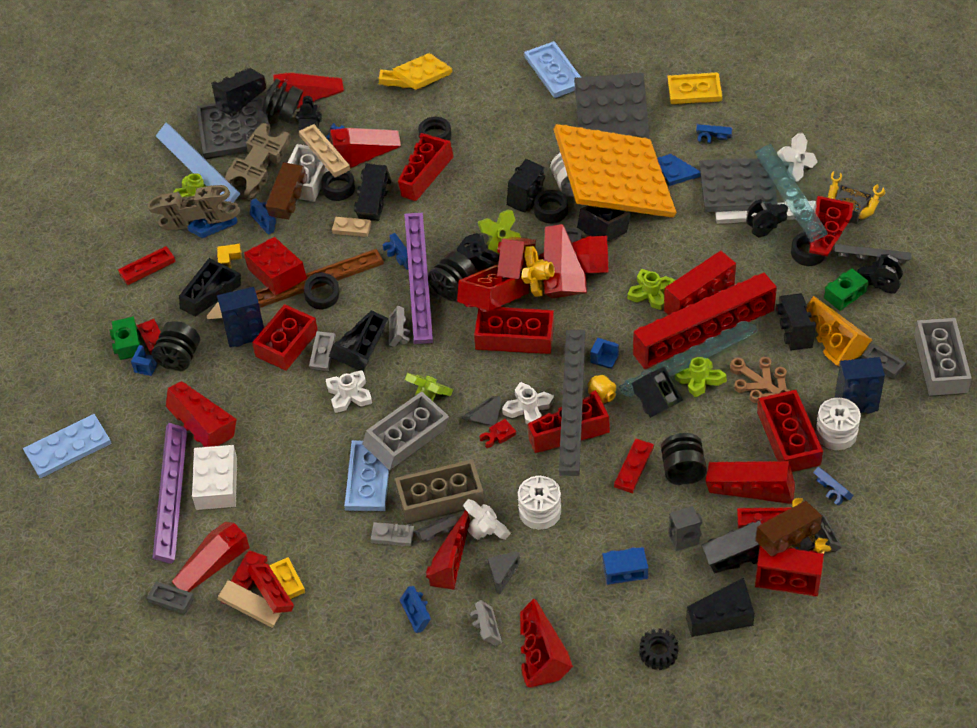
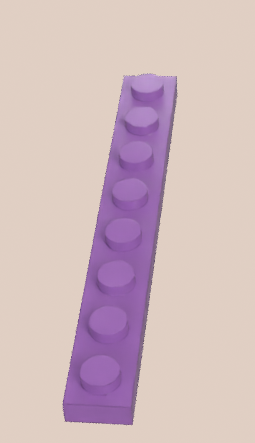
[405,213,433,344]
[153,423,187,564]

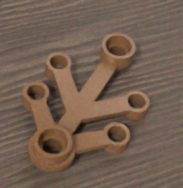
[730,357,790,403]

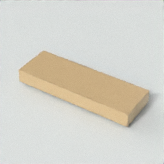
[217,580,282,628]

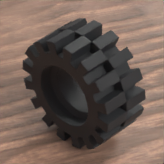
[639,628,679,670]

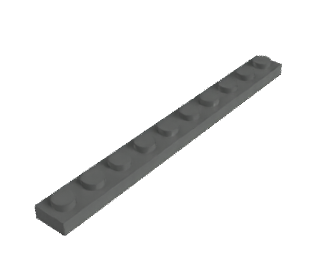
[559,330,586,476]

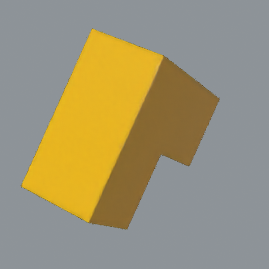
[217,244,242,268]

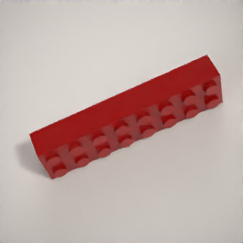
[633,272,777,370]

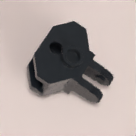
[296,96,322,131]
[746,199,788,238]
[457,233,500,270]
[857,254,903,294]

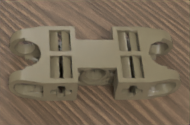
[225,123,291,200]
[148,185,240,230]

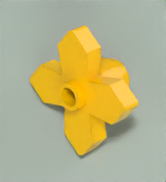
[521,246,554,297]

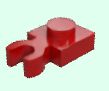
[479,419,516,448]

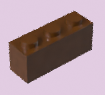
[266,162,307,220]
[755,500,822,556]

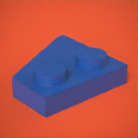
[657,154,701,186]
[187,217,238,238]

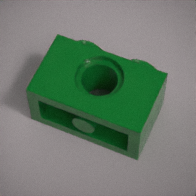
[824,268,868,311]
[110,316,140,360]

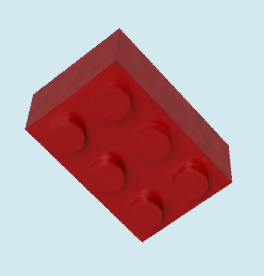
[244,237,307,296]
[252,304,318,371]
[755,546,824,597]

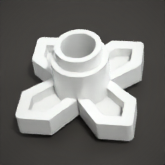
[777,133,817,182]
[326,370,372,413]
[502,382,554,425]
[463,499,511,540]

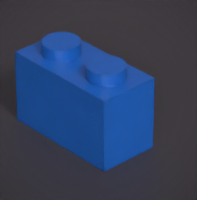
[602,547,648,585]

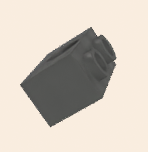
[668,506,703,551]

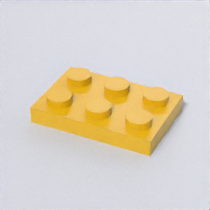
[392,53,453,90]
[667,73,722,104]

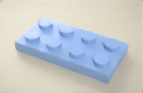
[524,41,580,98]
[23,414,111,478]
[345,441,389,511]

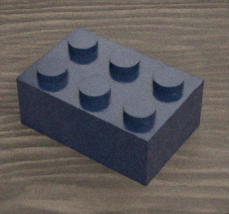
[217,287,264,347]
[835,357,885,414]

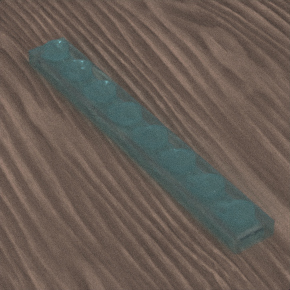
[755,144,828,242]
[619,321,758,397]

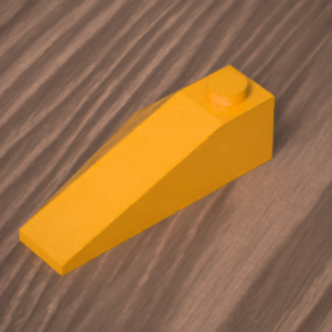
[806,296,872,366]

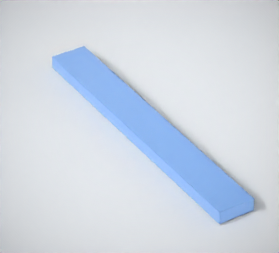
[156,123,240,203]

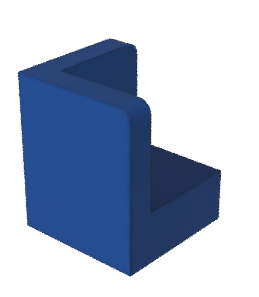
[590,338,619,369]
[131,345,158,376]

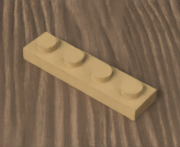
[299,124,350,177]

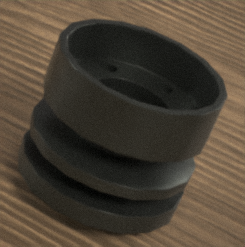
[262,78,303,123]
[428,251,477,301]
[152,321,200,371]
[660,433,707,485]

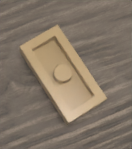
[332,217,371,237]

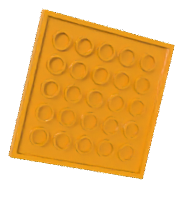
[553,124,677,218]

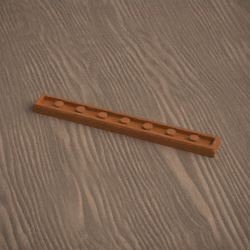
[256,249,384,308]

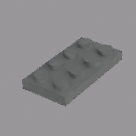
[834,244,911,264]

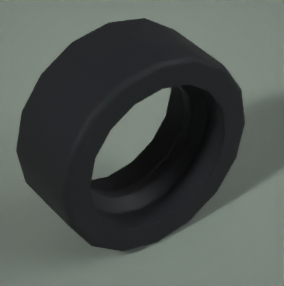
[418,116,452,141]
[321,171,355,201]
[534,190,568,224]
[791,232,825,266]
[304,273,339,310]

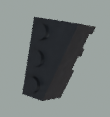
[211,68,267,117]

